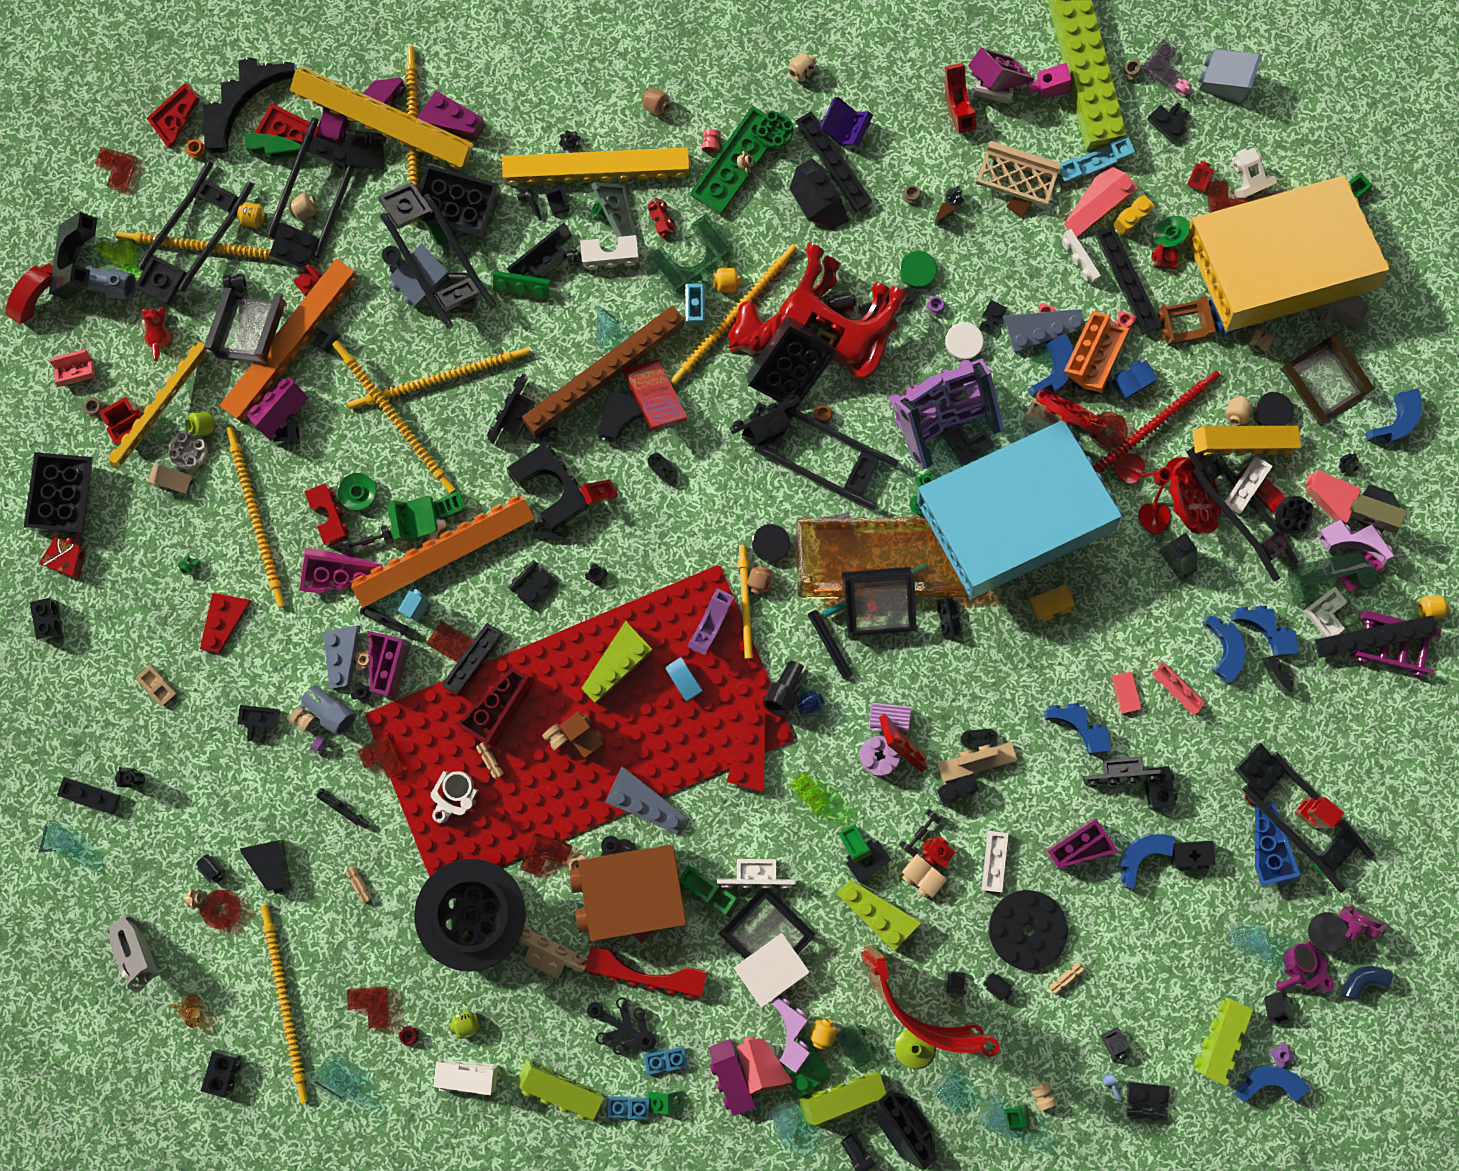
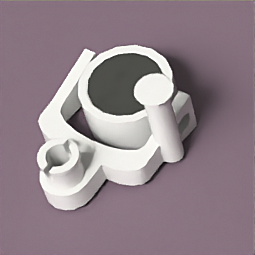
[431,771,479,823]

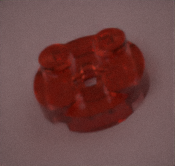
[1089,412,1128,450]
[200,889,242,929]

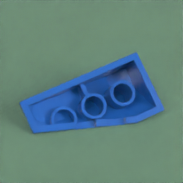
[1255,802,1301,887]

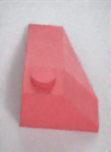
[1064,166,1138,237]

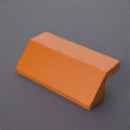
[1064,311,1130,393]

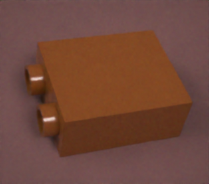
[569,843,686,941]

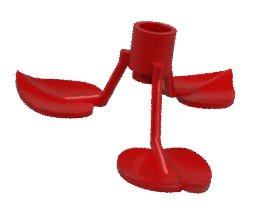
[1113,453,1190,535]

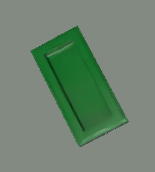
[838,824,872,863]

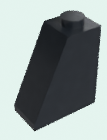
[1159,533,1197,581]
[240,840,291,894]

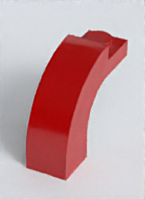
[944,62,977,134]
[5,263,53,325]

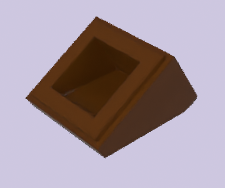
[1006,189,1033,218]
[934,202,956,226]

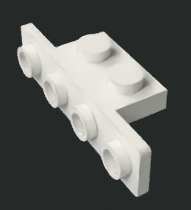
[717,859,796,888]

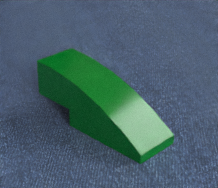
[244,134,306,160]
[679,865,741,917]

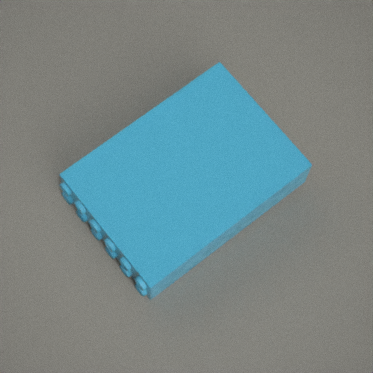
[917,420,1122,599]

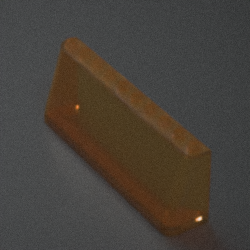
[795,517,989,598]

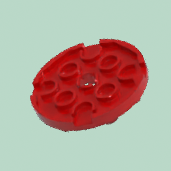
[1036,389,1108,435]
[1169,459,1221,535]

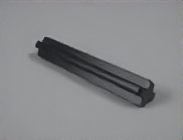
[808,610,852,679]

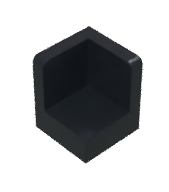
[545,185,570,216]
[312,321,340,354]
[273,421,300,446]
[944,970,966,994]
[1264,991,1295,1026]

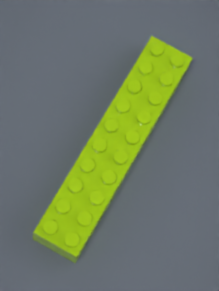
[1048,0,1127,151]

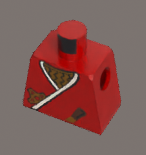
[39,533,86,578]

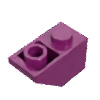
[363,77,406,107]

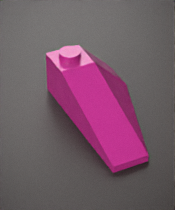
[299,548,383,593]

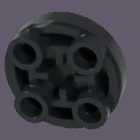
[1254,392,1293,426]
[1275,495,1313,534]
[752,524,790,563]
[1308,912,1351,953]

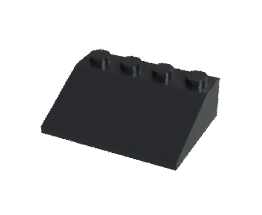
[419,164,501,238]
[746,316,837,409]
[24,452,93,533]

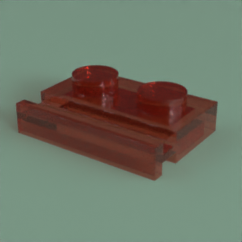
[426,621,474,663]

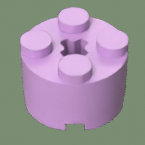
[859,736,900,776]

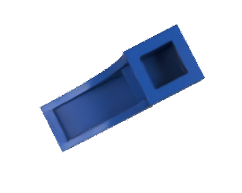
[1230,606,1298,656]
[1043,703,1111,753]

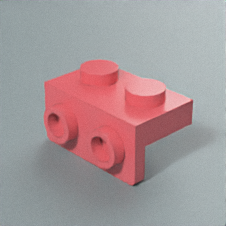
[50,349,95,387]

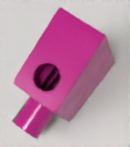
[1027,63,1071,99]

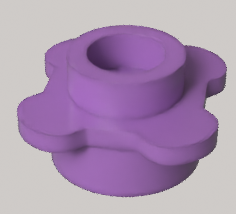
[1270,1043,1294,1067]

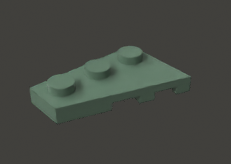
[591,182,637,239]

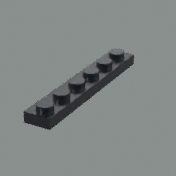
[796,111,872,212]
[1095,227,1162,335]
[1314,615,1437,658]

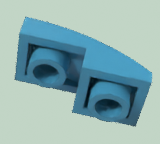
[665,657,704,702]
[643,1047,688,1075]
[606,1096,649,1119]

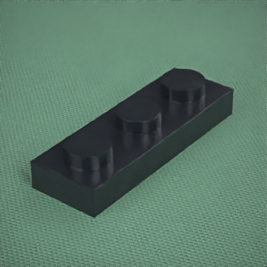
[57,777,121,814]

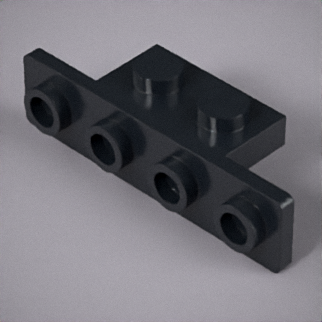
[507,223,572,278]
[487,373,536,444]
[729,394,801,443]
[1083,756,1165,788]

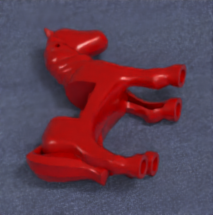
[728,242,908,380]

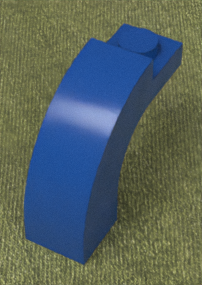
[1027,333,1073,396]
[1365,389,1422,444]
[1201,615,1245,683]
[1118,834,1175,889]
[1234,1065,1310,1102]

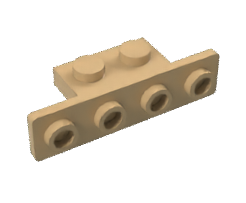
[937,742,1017,782]
[519,927,588,979]

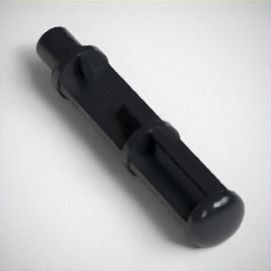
[360,606,415,638]
[316,788,369,829]

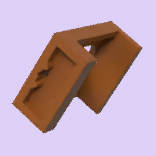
[1157,296,1216,345]

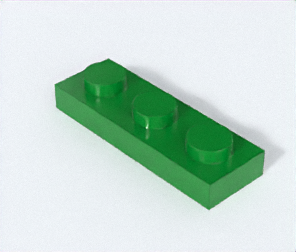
[493,271,550,300]

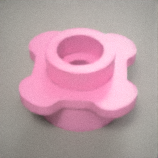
[1174,79,1192,97]

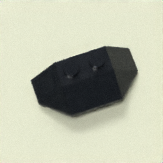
[789,158,849,230]
[876,1090,937,1171]

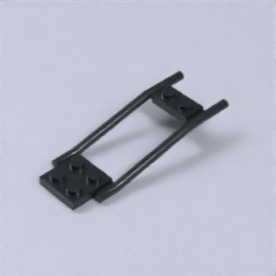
[266,117,355,272]
[134,160,255,306]
[379,182,497,329]
[742,402,900,511]
[1186,447,1299,582]
[1234,743,1375,893]

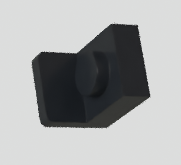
[1100,1027,1130,1062]

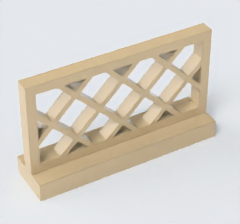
[976,141,1061,207]

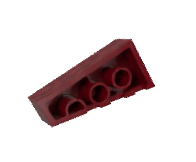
[455,667,534,746]

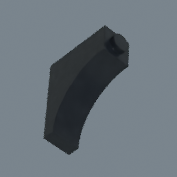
[597,391,644,444]

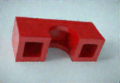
[304,483,350,547]
[1294,797,1344,828]

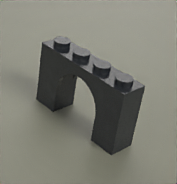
[49,212,98,300]
[507,443,589,533]

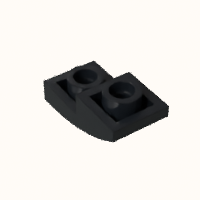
[1262,655,1294,693]

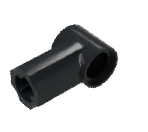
[840,1132,877,1171]

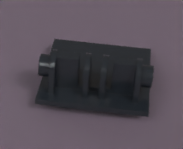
[346,129,386,170]

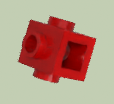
[921,837,955,868]

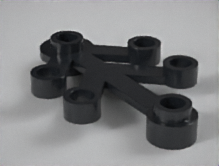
[587,997,656,1055]

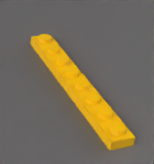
[109,341,208,471]

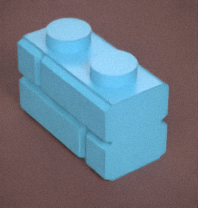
[686,284,705,327]

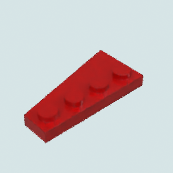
[726,706,765,792]

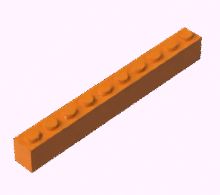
[219,258,358,423]
[352,495,535,608]

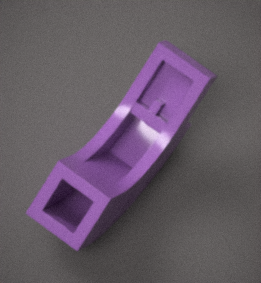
[688,588,734,655]

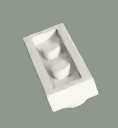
[1061,229,1101,285]
[1225,456,1272,515]
[981,831,1009,892]

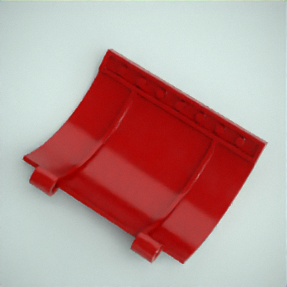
[861,945,1000,1057]

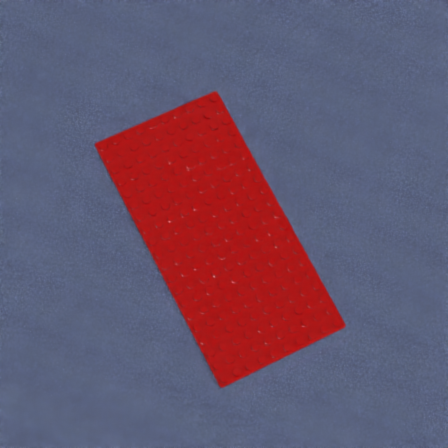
[366,565,794,877]

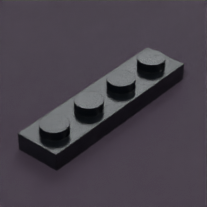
[441,623,504,697]

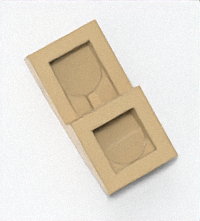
[148,464,192,494]
[136,664,176,707]

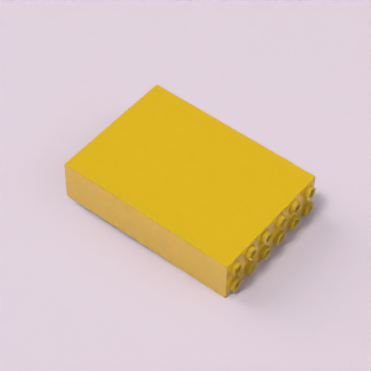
[1186,176,1389,332]

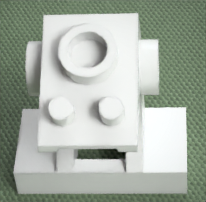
[1230,148,1277,198]

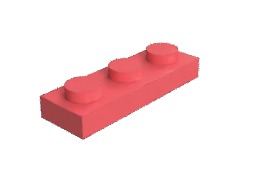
[1152,662,1205,715]

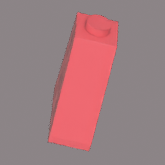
[1305,470,1361,524]
[737,1036,792,1094]

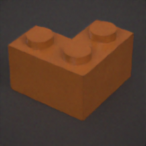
[559,711,605,759]

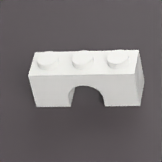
[580,235,639,270]

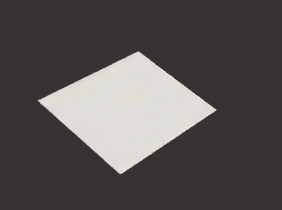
[734,933,809,1008]

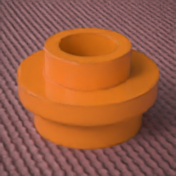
[186,140,205,158]

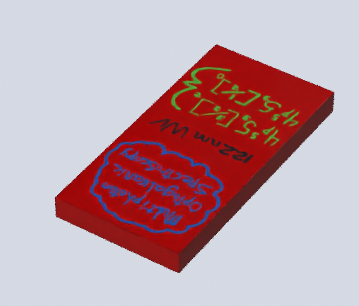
[623,359,687,431]

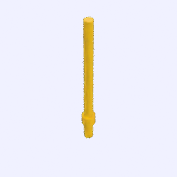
[738,545,753,659]

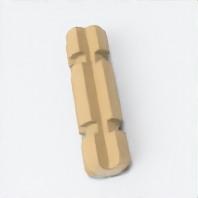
[476,742,503,779]
[345,866,372,903]
[1049,963,1084,995]

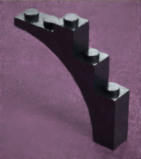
[203,57,297,154]

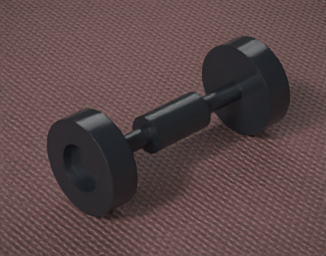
[382,246,405,274]
[342,525,393,556]
[899,809,943,858]

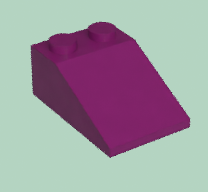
[968,47,1034,91]

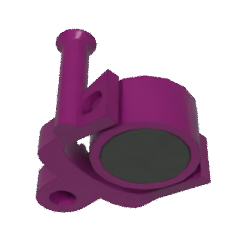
[1339,904,1388,941]
[1276,940,1334,994]

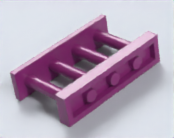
[1350,610,1442,678]

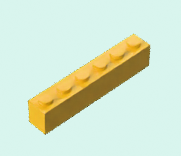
[1192,426,1301,456]

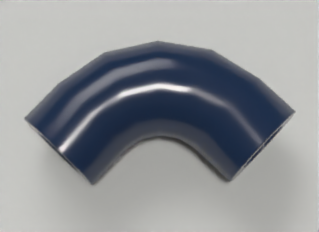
[1341,965,1393,1001]

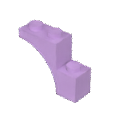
[1317,520,1394,566]
[771,996,811,1073]

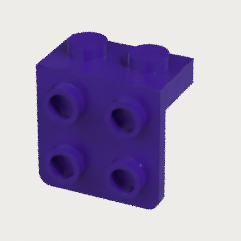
[820,97,873,148]

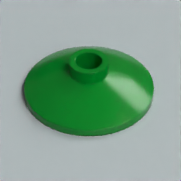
[1153,216,1190,248]
[338,473,376,511]

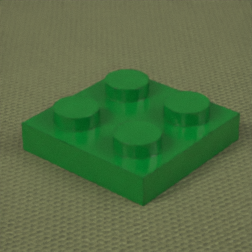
[779,1040,832,1097]

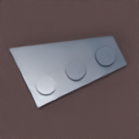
[323,625,361,689]

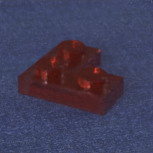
[95,147,138,193]
[1207,181,1247,213]
[357,734,407,778]
[520,833,572,876]
[347,986,390,1029]

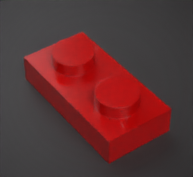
[580,479,618,505]

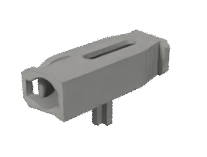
[1310,296,1372,330]
[107,914,159,992]

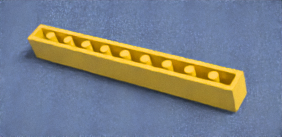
[290,67,474,168]
[502,147,689,186]

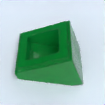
[1003,1104,1031,1130]

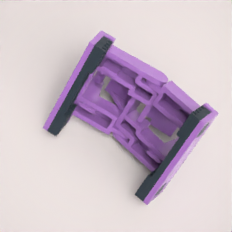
[889,359,1004,469]

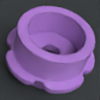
[926,296,945,315]
[310,735,327,754]

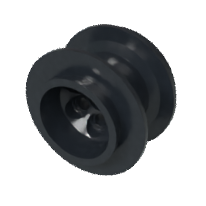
[414,859,526,972]

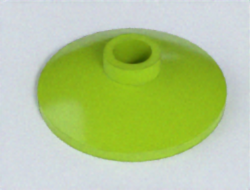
[895,1029,934,1069]

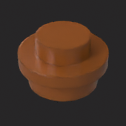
[813,405,832,424]

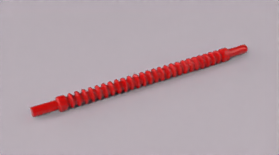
[1093,371,1220,474]

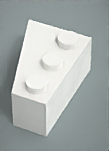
[434,1060,498,1095]

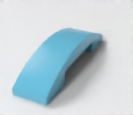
[1059,135,1135,182]

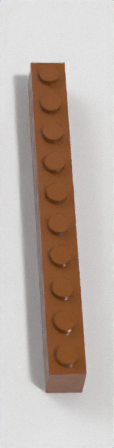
[522,305,685,437]

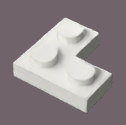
[1304,587,1347,637]

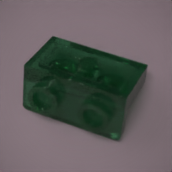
[836,1022,878,1070]

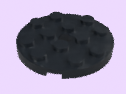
[988,890,1068,970]

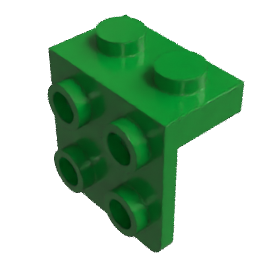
[387,495,438,541]

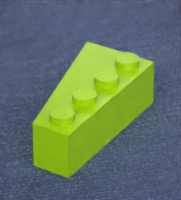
[582,621,653,704]
[836,879,921,951]
[1194,997,1253,1086]
[517,1058,604,1121]
[797,1072,886,1127]

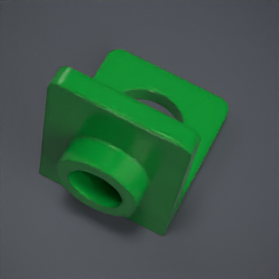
[648,1091,684,1115]

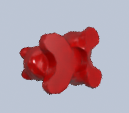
[142,307,174,361]

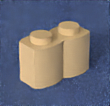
[901,854,947,898]

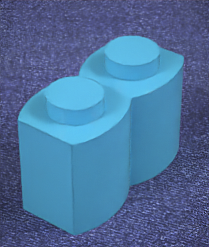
[398,589,430,623]

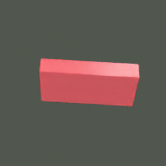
[1112,672,1141,714]

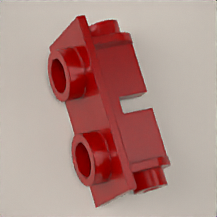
[648,197,676,238]

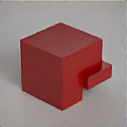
[99,396,143,446]

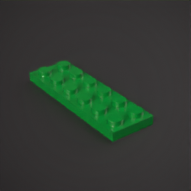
[690,105,768,216]

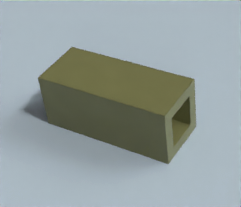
[1349,494,1407,533]

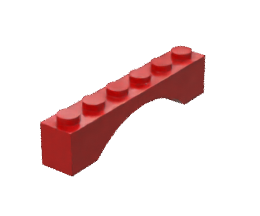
[585,945,707,999]

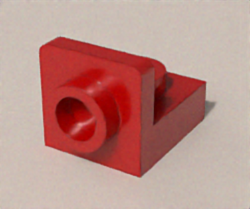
[1187,160,1214,191]
[1151,244,1179,269]
[293,265,322,297]

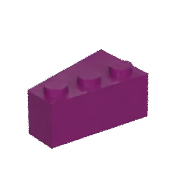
[417,90,486,141]
[247,377,309,441]
[1044,819,1119,868]
[709,1038,755,1116]

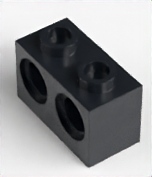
[30,598,64,642]
[1144,766,1178,808]
[200,1049,241,1098]

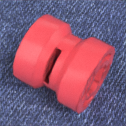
[702,129,721,154]

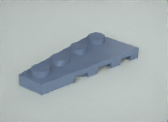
[1002,309,1085,352]
[606,766,685,834]

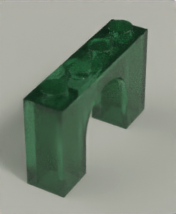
[647,213,734,297]

